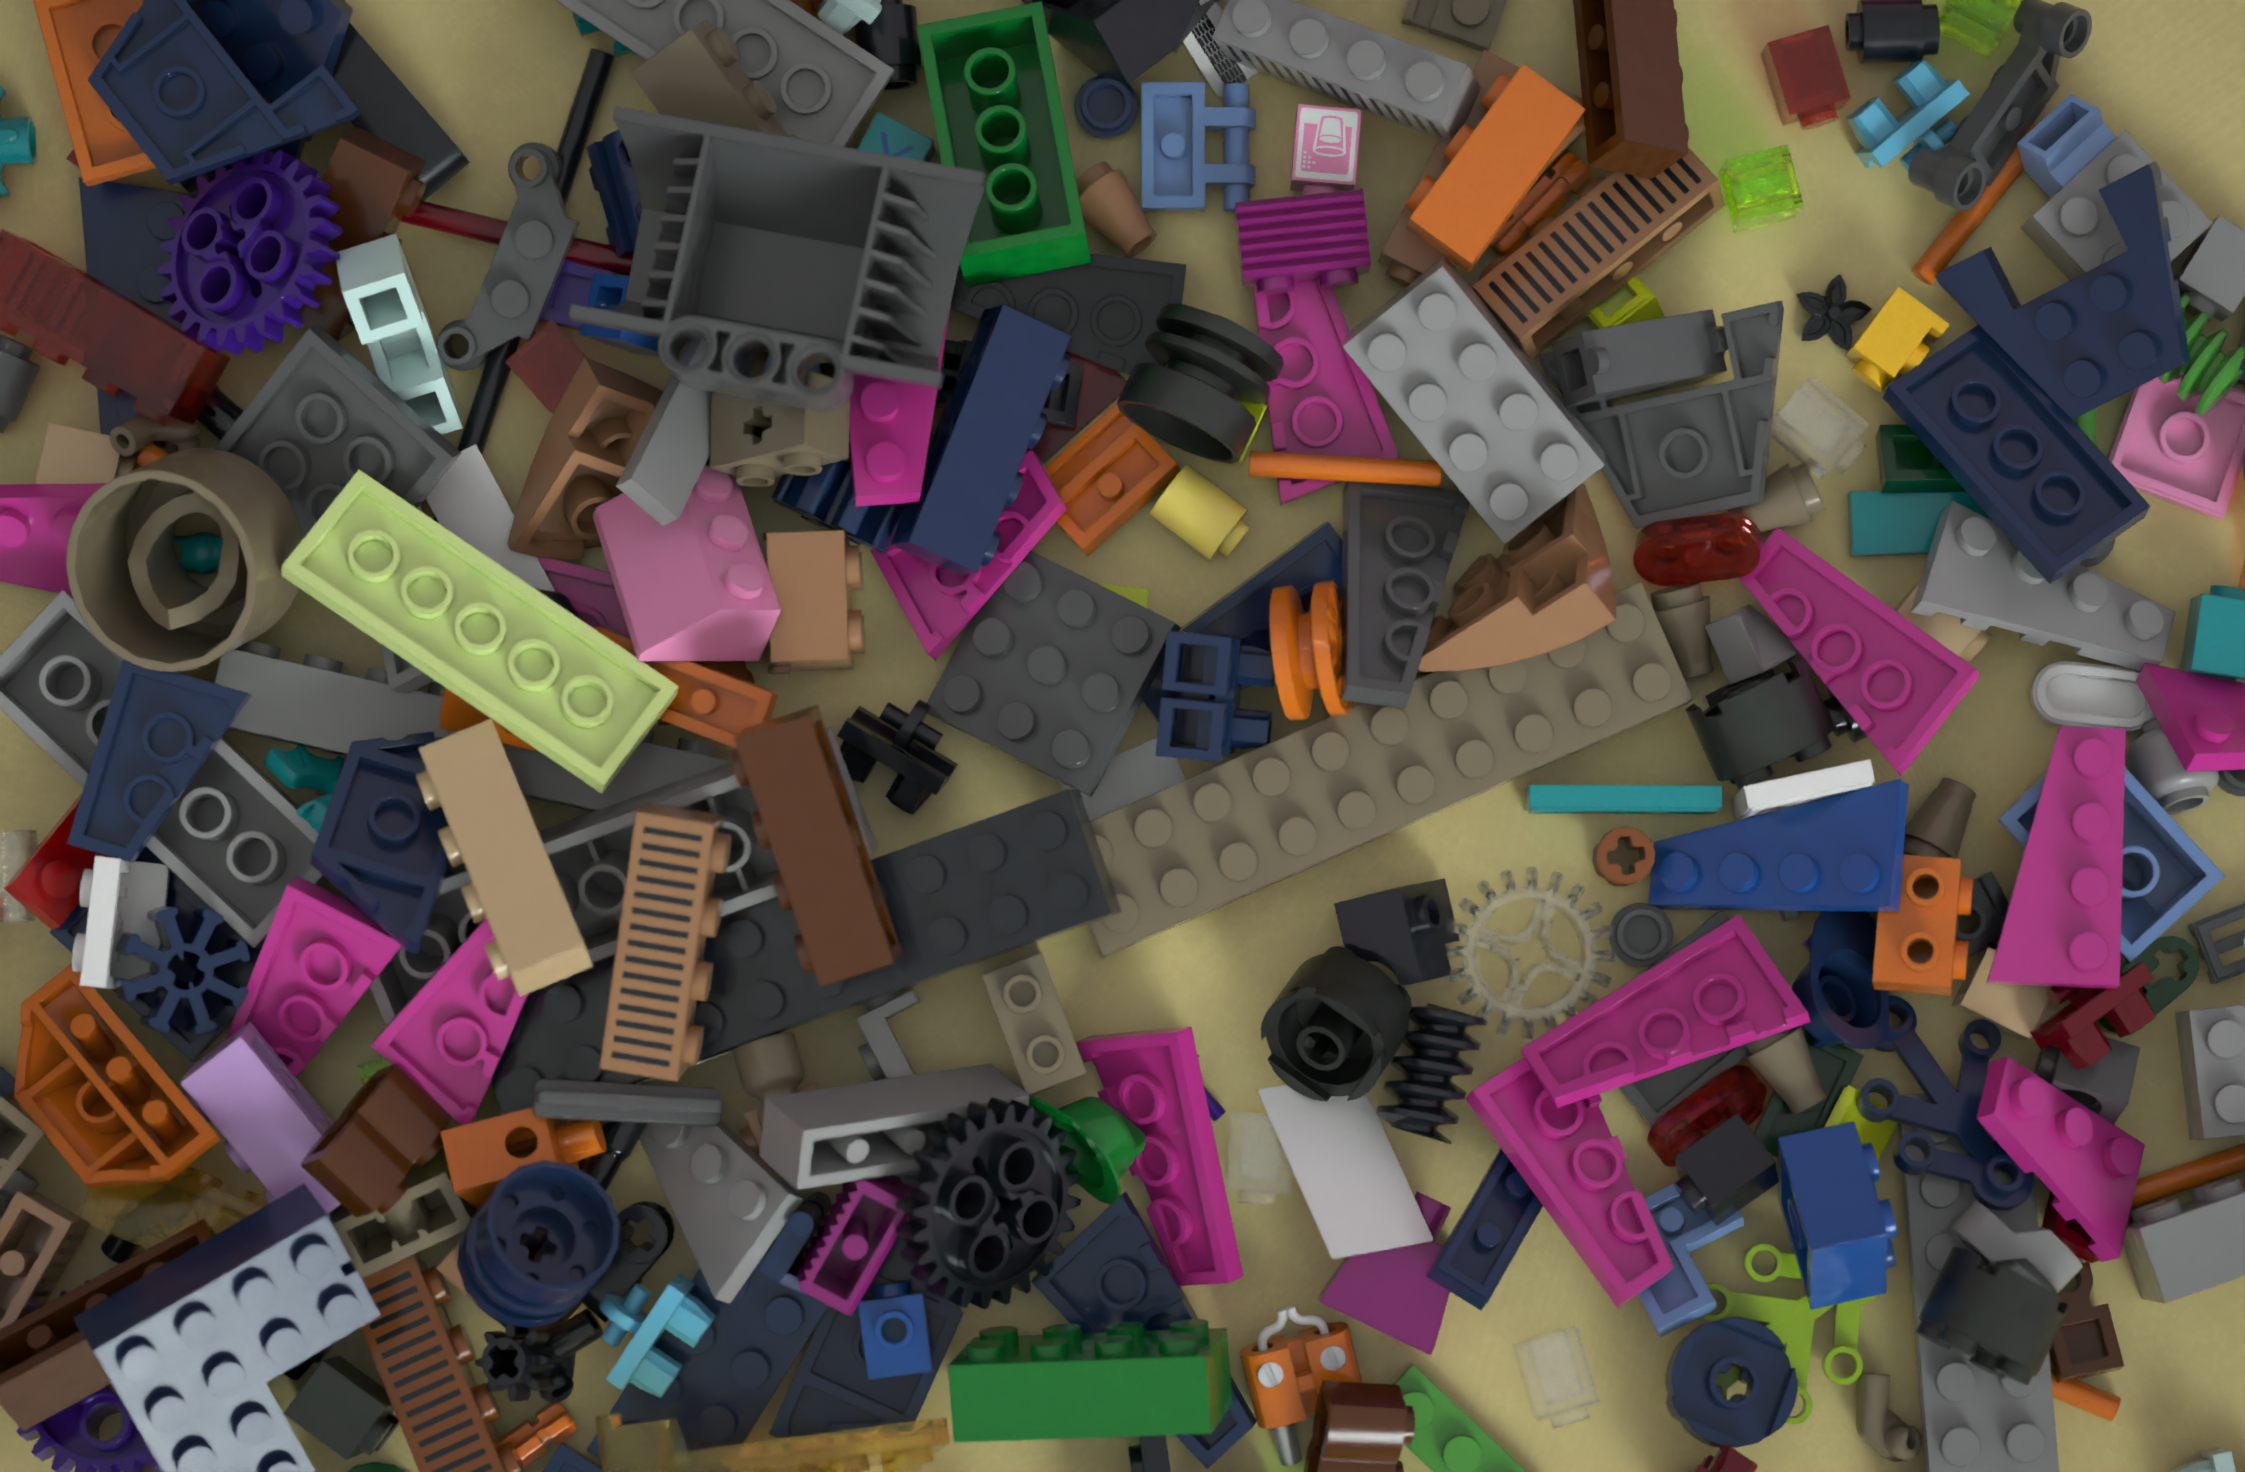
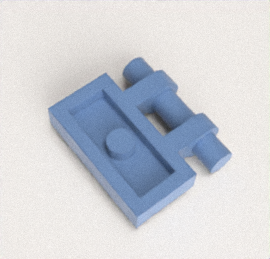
[1141,82,1256,213]

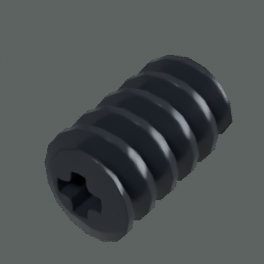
[1376,1003,1487,1144]

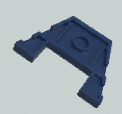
[88,0,361,185]
[190,0,353,160]
[1935,161,2190,420]

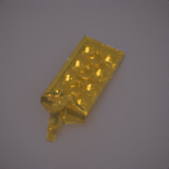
[595,1413,950,1472]

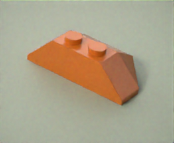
[14,963,221,1189]

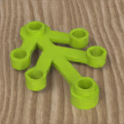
[1700,1243,1877,1424]

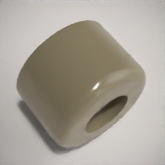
[66,448,303,672]

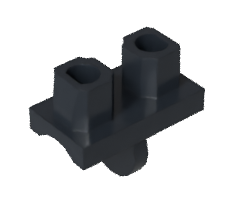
[837,699,958,814]

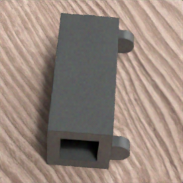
[1551,309,1728,407]

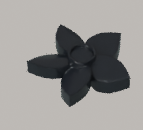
[1796,274,1872,351]

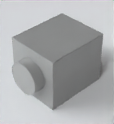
[2174,215,2245,322]

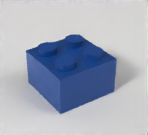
[1778,1121,1897,1310]

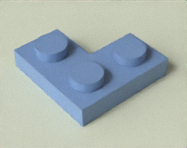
[1637,1183,1745,1338]

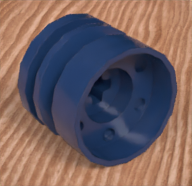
[457,1160,620,1328]

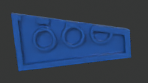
[1648,779,1909,912]

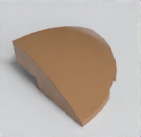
[507,357,710,559]
[1418,483,1616,672]

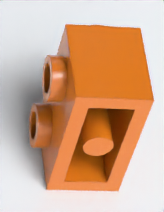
[1872,854,1974,996]

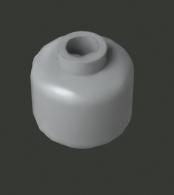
[2127,719,2219,815]

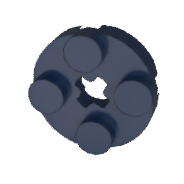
[1665,1317,1798,1448]

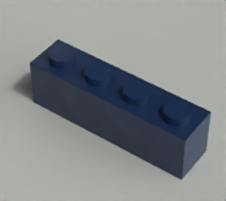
[890,305,1071,575]

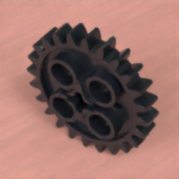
[895,1097,1082,1309]

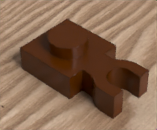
[2049,1262,2124,1383]

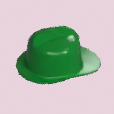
[1029,1095,1146,1205]

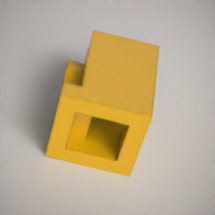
[1845,286,1950,392]

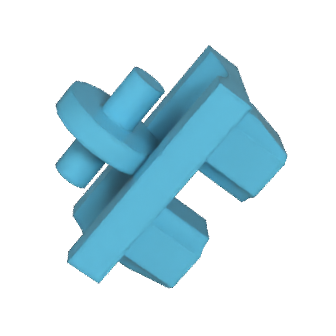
[1847,60,1970,171]
[599,1273,716,1398]

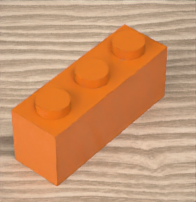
[1405,64,1586,273]

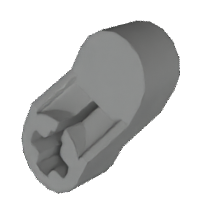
[1949,1201,2083,1294]

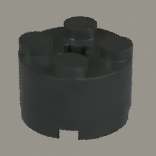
[1685,656,1835,790]
[1261,946,1412,1102]
[1915,1247,2071,1385]

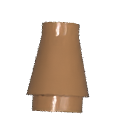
[1076,162,1157,258]

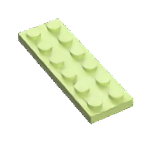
[281,470,679,794]

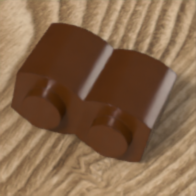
[300,1064,451,1218]
[1304,1381,1415,1472]

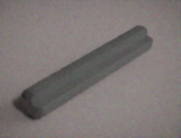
[531,1079,722,1126]

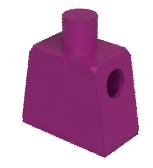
[1318,1192,1451,1355]

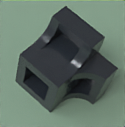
[1334,879,1460,987]

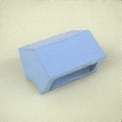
[2017,94,2117,198]

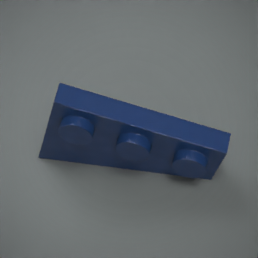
[67,659,252,863]

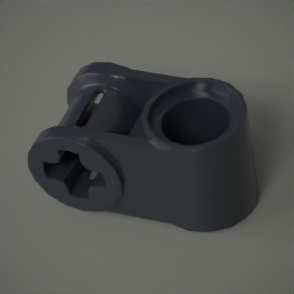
[580,1201,675,1323]

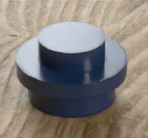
[1075,75,1138,139]

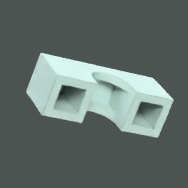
[336,233,463,435]

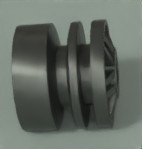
[1117,303,1284,464]

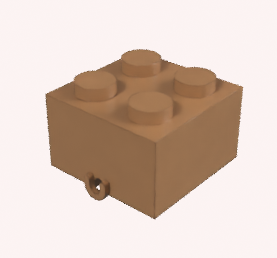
[763,530,865,674]

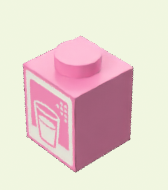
[1290,104,1362,195]

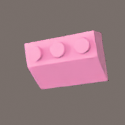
[592,465,781,661]

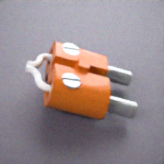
[1239,1306,1363,1466]

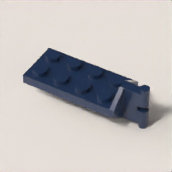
[586,1192,831,1472]

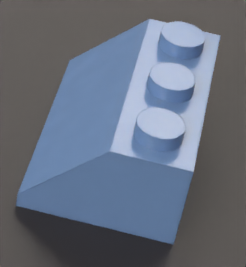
[1997,767,2225,963]

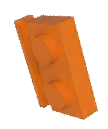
[1045,403,1181,557]

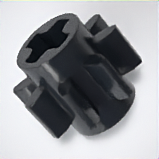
[475,1324,561,1402]

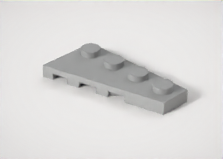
[1910,501,2176,671]

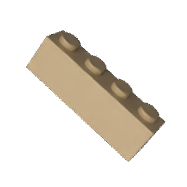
[415,719,593,996]

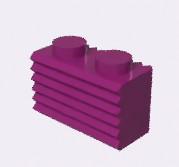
[1234,189,1371,295]
[798,1174,913,1316]

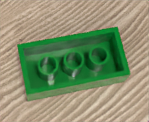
[916,1,1092,287]
[948,1319,1233,1443]

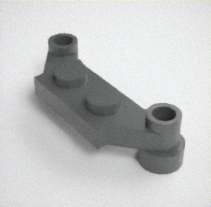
[1908,0,2092,211]
[437,142,580,371]

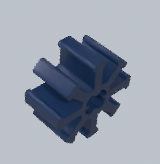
[771,460,907,554]
[114,906,250,1035]

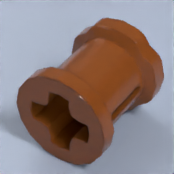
[1592,827,1655,887]

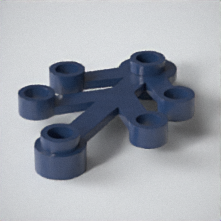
[1856,995,2034,1210]

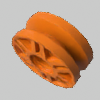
[1269,580,1353,721]

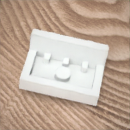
[72,856,171,992]

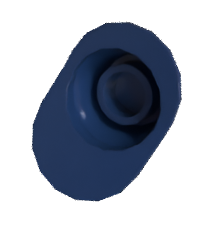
[1792,911,1890,1050]

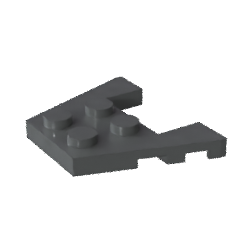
[1539,301,1784,529]

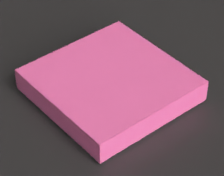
[2107,376,2245,521]

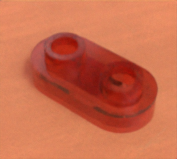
[1633,513,1762,586]
[1647,1065,1767,1167]

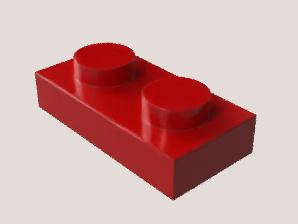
[4,793,114,930]

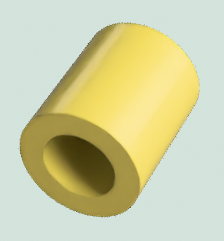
[1149,463,1251,560]

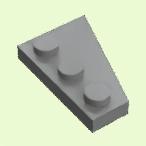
[639,1120,803,1304]

